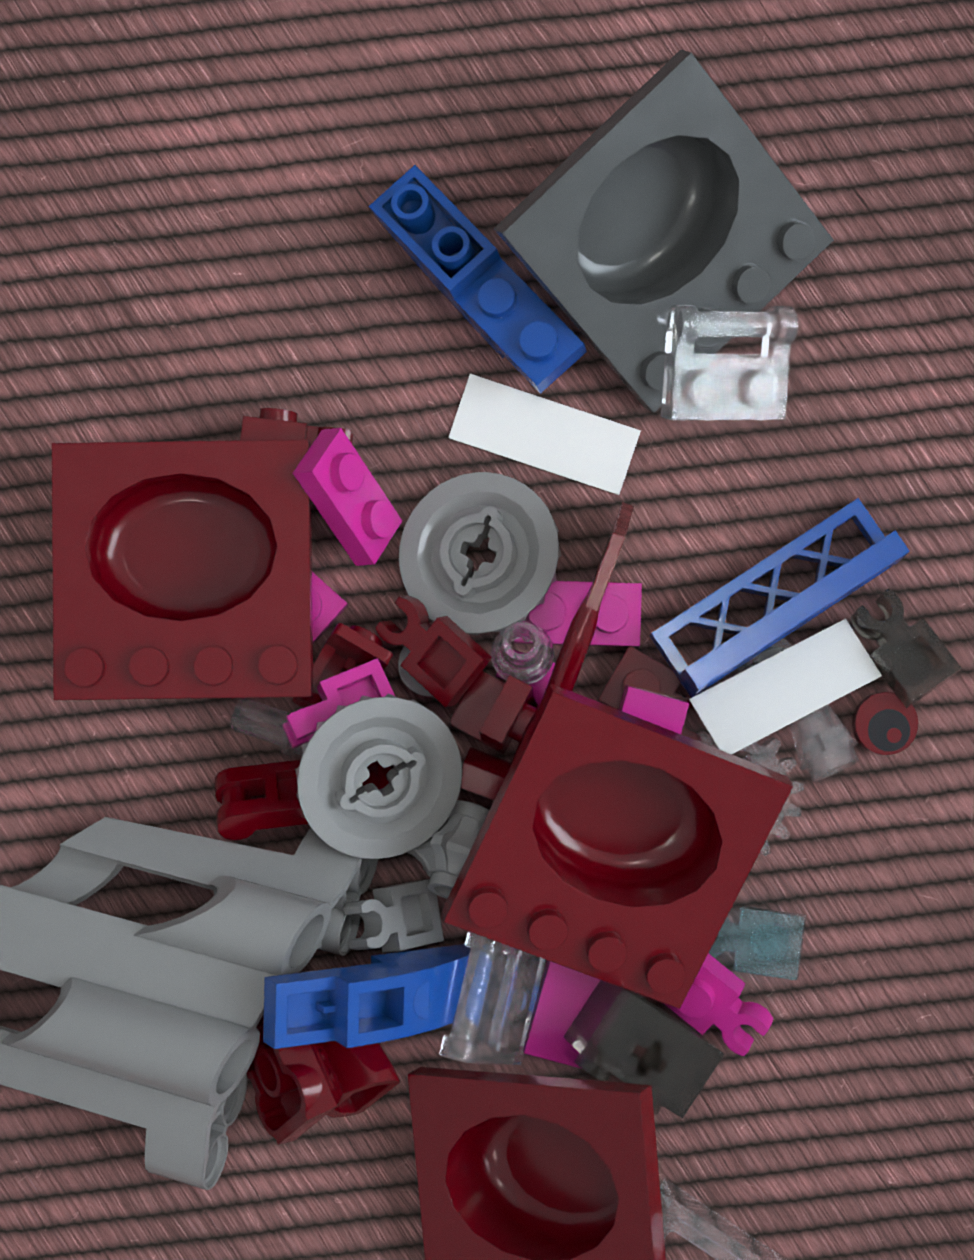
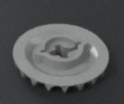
[399,472,562,636]
[295,693,462,859]

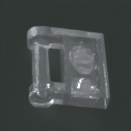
[661,305,798,421]
[439,931,546,1065]

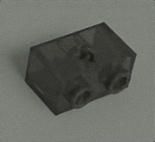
[564,980,725,1119]

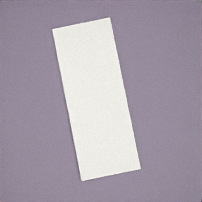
[448,374,641,495]
[689,619,882,754]

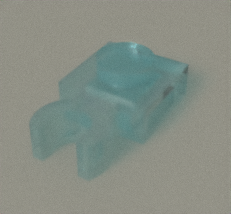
[709,906,806,980]

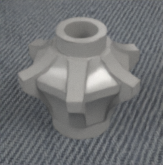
[407,800,489,899]

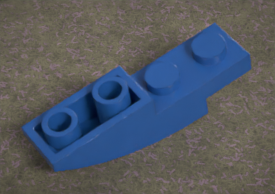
[369,165,587,394]
[263,942,489,1049]

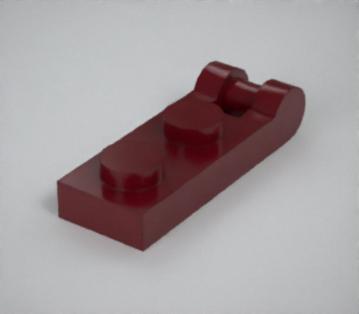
[214,760,391,840]

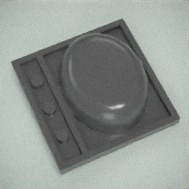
[494,50,834,413]

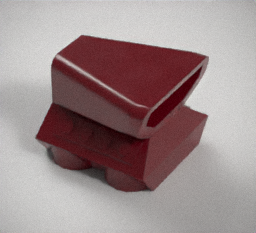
[246,1015,400,1145]

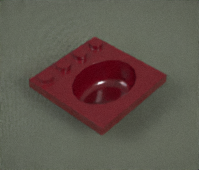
[52,439,313,700]
[442,683,793,1009]
[408,1067,666,1260]

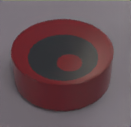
[852,692,918,755]

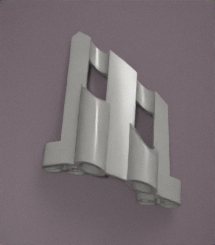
[0,817,378,1190]

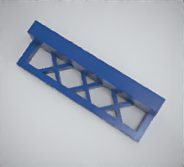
[650,498,910,698]

